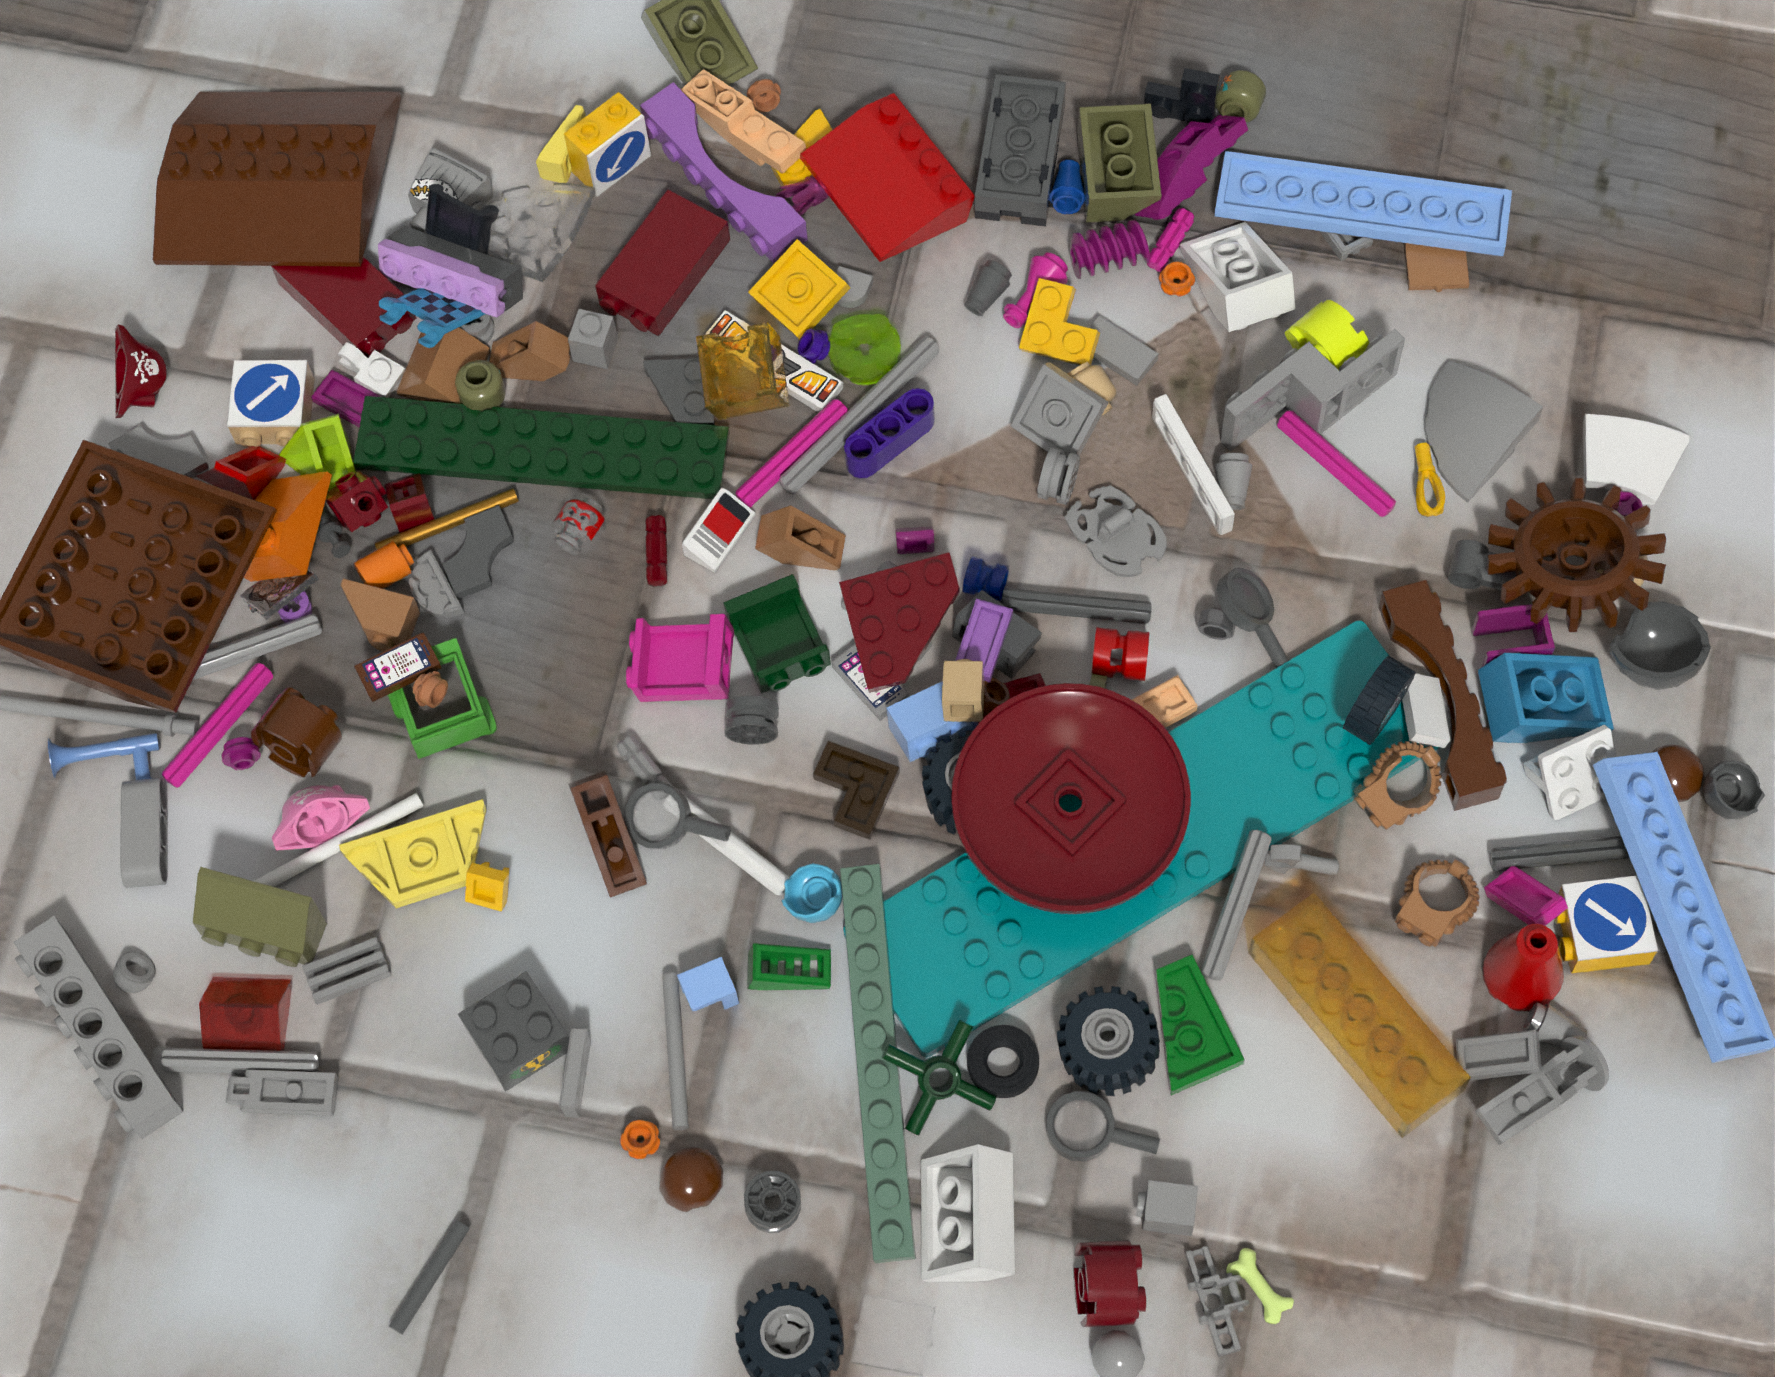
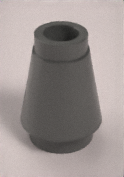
[964,260,1012,316]

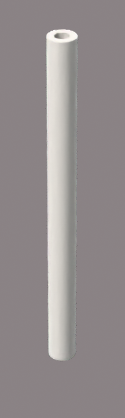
[254,793,423,887]

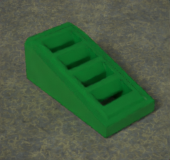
[747,943,831,990]

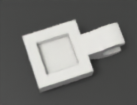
[338,342,405,398]

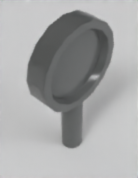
[1216,568,1289,668]

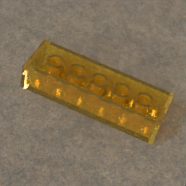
[1249,893,1471,1138]

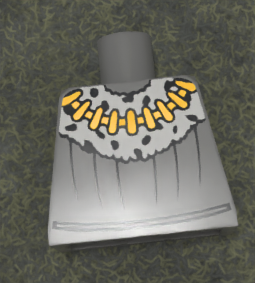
[408,147,493,233]

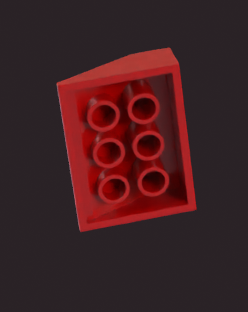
[800,93,975,262]

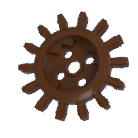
[1487,478,1666,632]

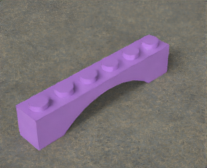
[640,82,808,264]

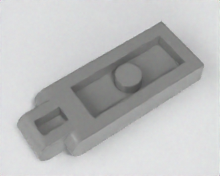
[226,1070,338,1116]

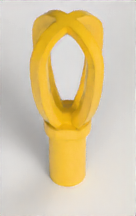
[1414,443,1446,517]

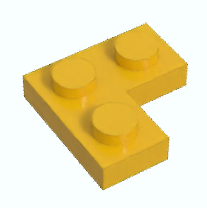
[1019,278,1100,366]

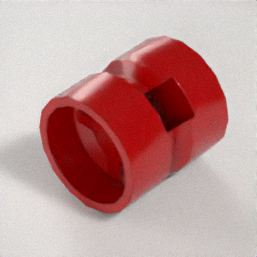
[1091,627,1150,681]

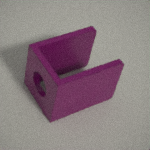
[1472,604,1555,668]

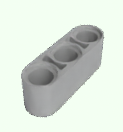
[120,778,168,888]

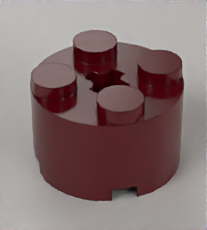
[1074,1240,1146,1327]

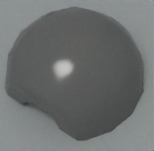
[1610,602,1711,690]

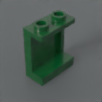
[723,574,831,694]

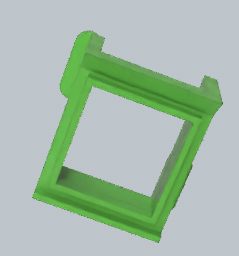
[388,638,497,759]

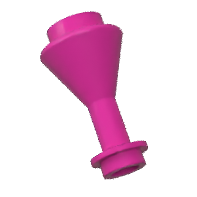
[1003,252,1068,328]

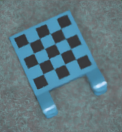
[379,288,485,348]

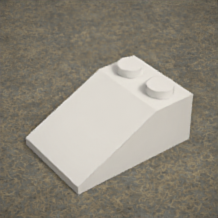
[1180,222,1295,332]

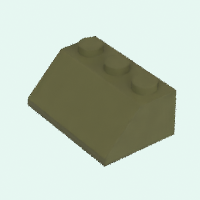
[1077,104,1161,223]
[193,867,327,967]

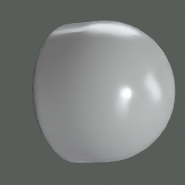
[113,952,156,993]

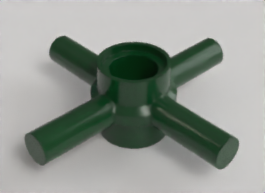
[882,1020,996,1136]

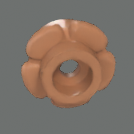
[747,79,781,112]
[413,671,448,708]

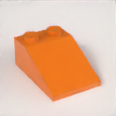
[244,471,332,582]

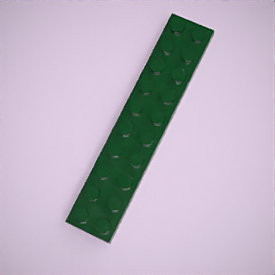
[353,396,730,499]

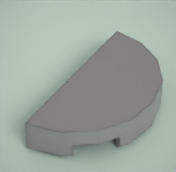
[409,549,464,618]

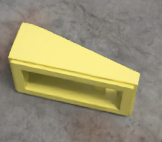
[536,105,586,184]

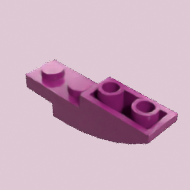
[1135,115,1249,220]

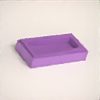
[955,598,1013,682]

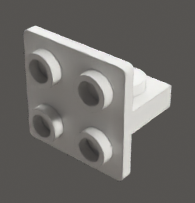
[1523,725,1616,820]

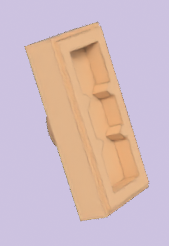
[1132,675,1198,728]

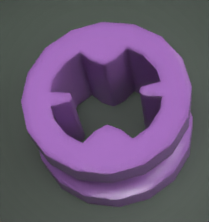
[275,588,312,623]

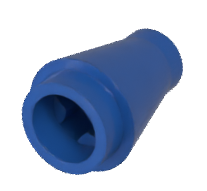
[1050,160,1085,214]

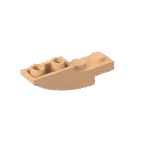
[681,69,806,174]

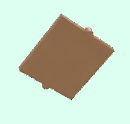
[1404,243,1470,292]

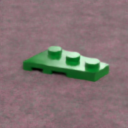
[1155,954,1245,1096]

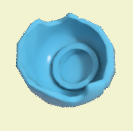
[782,863,842,923]

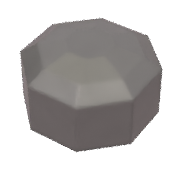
[1198,607,1236,640]

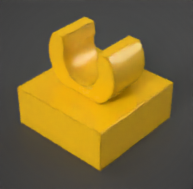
[465,862,509,912]

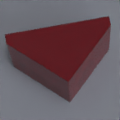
[384,473,434,533]

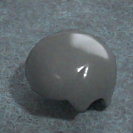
[1703,760,1765,819]

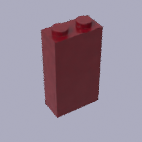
[595,190,730,336]
[271,257,417,358]

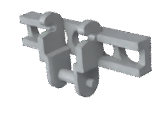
[1185,1246,1250,1357]

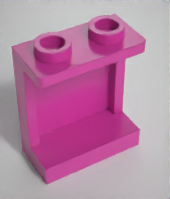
[626,614,734,702]

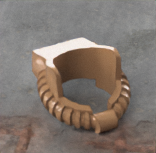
[1353,741,1442,830]
[1395,859,1480,947]

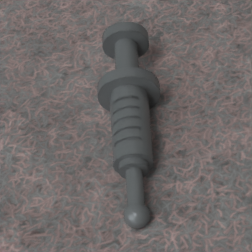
[318,508,350,558]

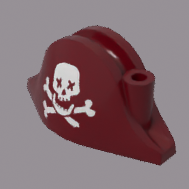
[115,324,167,418]

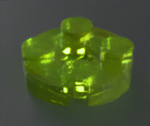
[828,314,901,385]

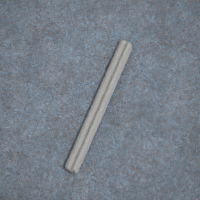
[779,336,939,494]

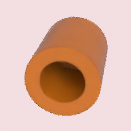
[353,541,414,589]

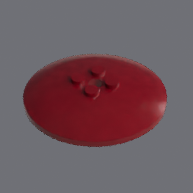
[951,683,1191,914]

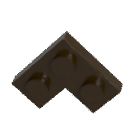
[813,741,900,840]

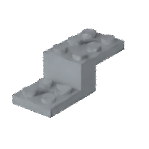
[1221,329,1405,452]

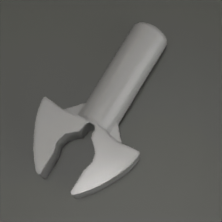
[1265,845,1339,875]

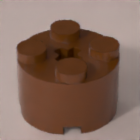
[251,687,342,777]

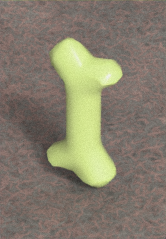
[1226,1248,1294,1324]

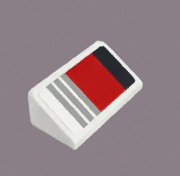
[682,487,756,573]

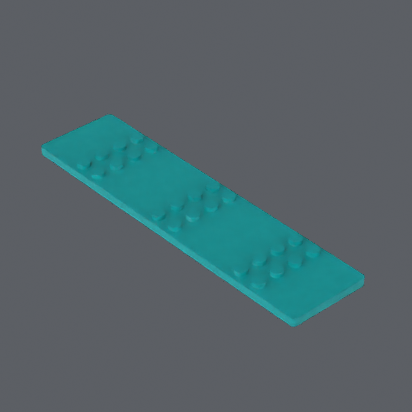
[843,621,1440,1058]

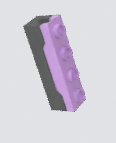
[378,226,523,318]

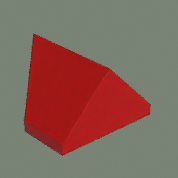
[195,446,286,500]

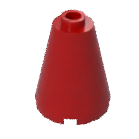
[1483,924,1564,1011]

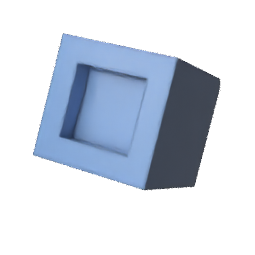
[677,957,739,1011]

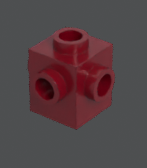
[325,471,388,532]

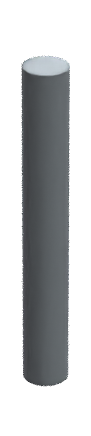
[389,1220,470,1335]

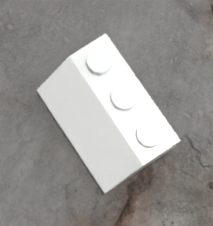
[921,1144,1015,1282]

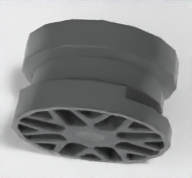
[724,696,779,745]

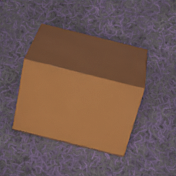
[397,327,491,404]

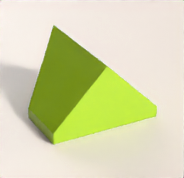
[279,414,357,491]

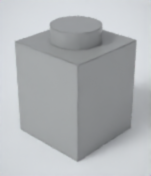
[568,309,618,369]
[1136,1180,1198,1236]

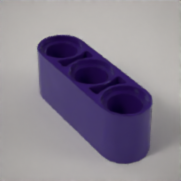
[844,388,935,478]

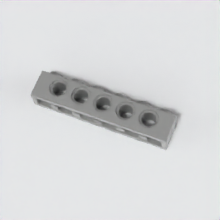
[13,916,183,1139]

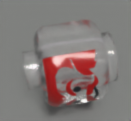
[552,498,607,555]

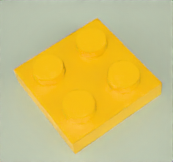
[748,239,850,340]

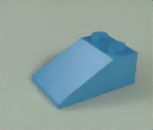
[1478,653,1614,743]

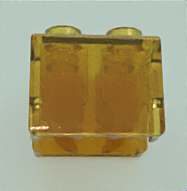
[696,322,790,420]

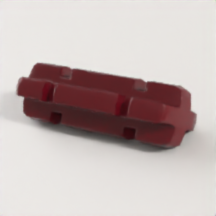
[645,515,667,587]

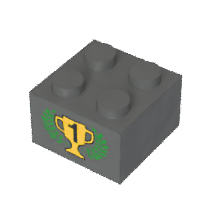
[458,971,569,1092]

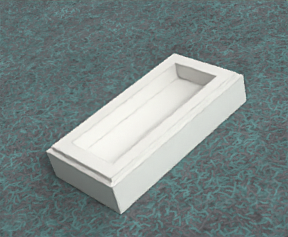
[1402,674,1451,748]

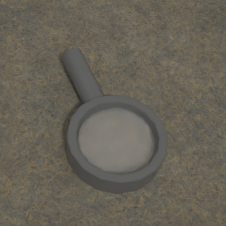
[624,783,731,849]
[1046,1091,1160,1162]

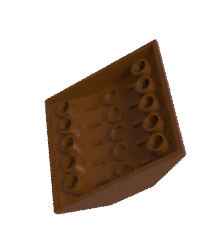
[153,92,402,267]
[0,440,277,713]

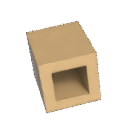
[942,659,985,722]

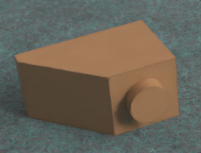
[489,321,570,381]
[755,505,846,570]
[341,579,420,651]

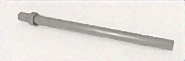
[0,695,199,737]

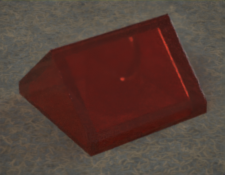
[199,977,293,1051]

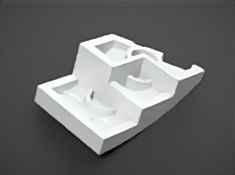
[1583,414,1690,505]

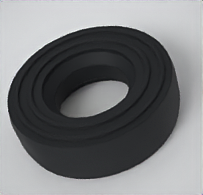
[967,1025,1039,1098]

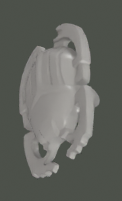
[1064,485,1167,577]

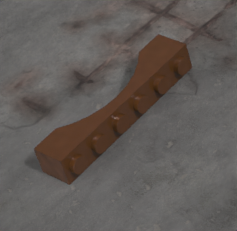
[1378,580,1507,811]

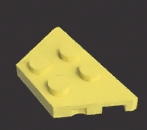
[339,799,487,908]

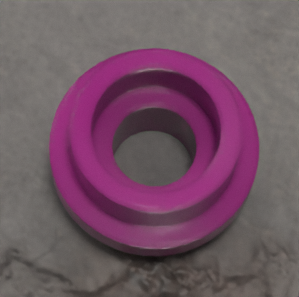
[221,737,261,770]

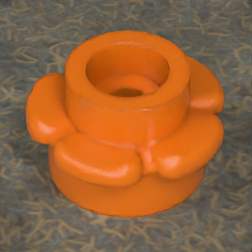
[1159,262,1195,297]
[620,1120,660,1159]

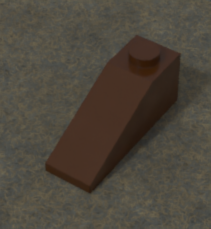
[568,771,647,898]

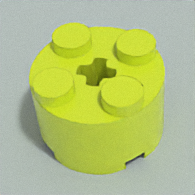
[1285,300,1370,370]

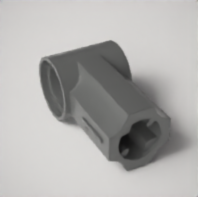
[1448,540,1516,590]

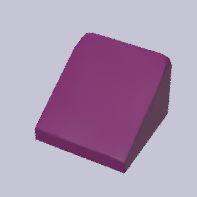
[896,526,935,554]

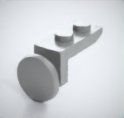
[1475,1035,1609,1145]

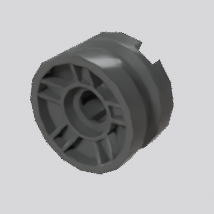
[744,1171,801,1233]

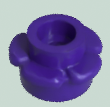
[798,329,830,364]

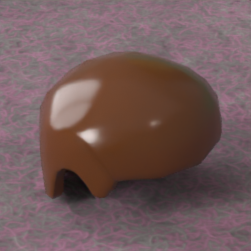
[1651,744,1705,802]
[659,1147,724,1212]

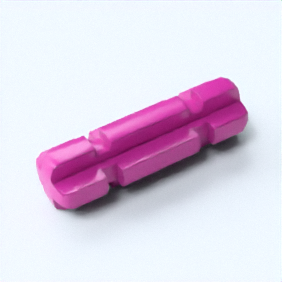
[1147,208,1194,272]

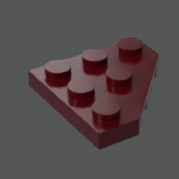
[839,552,960,693]

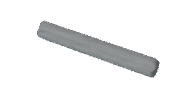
[193,614,322,680]
[1200,830,1271,981]
[161,1048,320,1074]

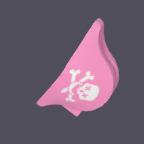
[272,785,370,851]

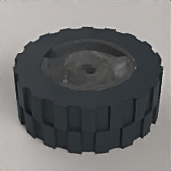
[1343,656,1416,745]

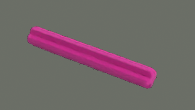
[735,399,848,507]
[1277,410,1396,517]
[162,663,273,788]

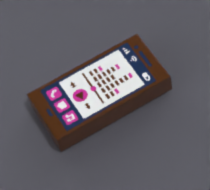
[354,632,442,702]

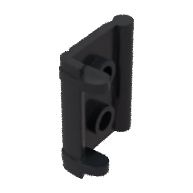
[425,184,499,255]

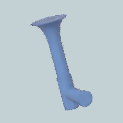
[48,733,160,780]

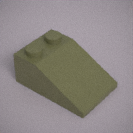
[641,0,758,86]

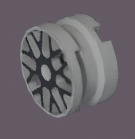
[1037,448,1080,505]

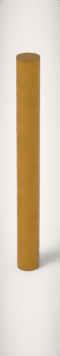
[374,488,519,549]

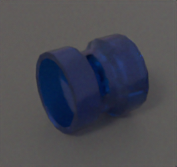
[962,556,1009,602]

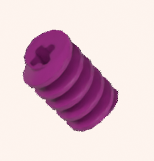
[1070,219,1150,279]

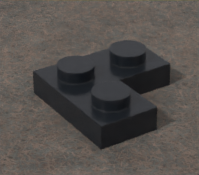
[1144,68,1220,123]

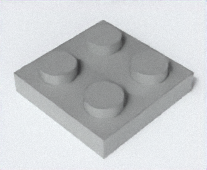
[1010,362,1109,456]

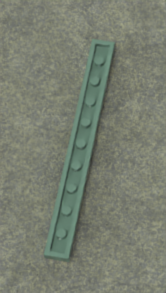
[840,864,916,1264]

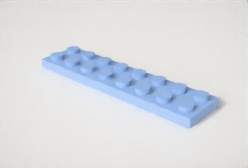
[1214,151,1512,256]
[1593,752,1775,1063]

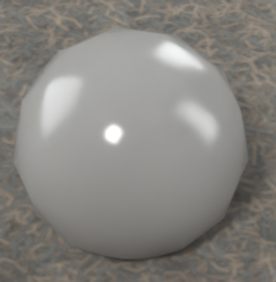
[1091,1330,1145,1377]

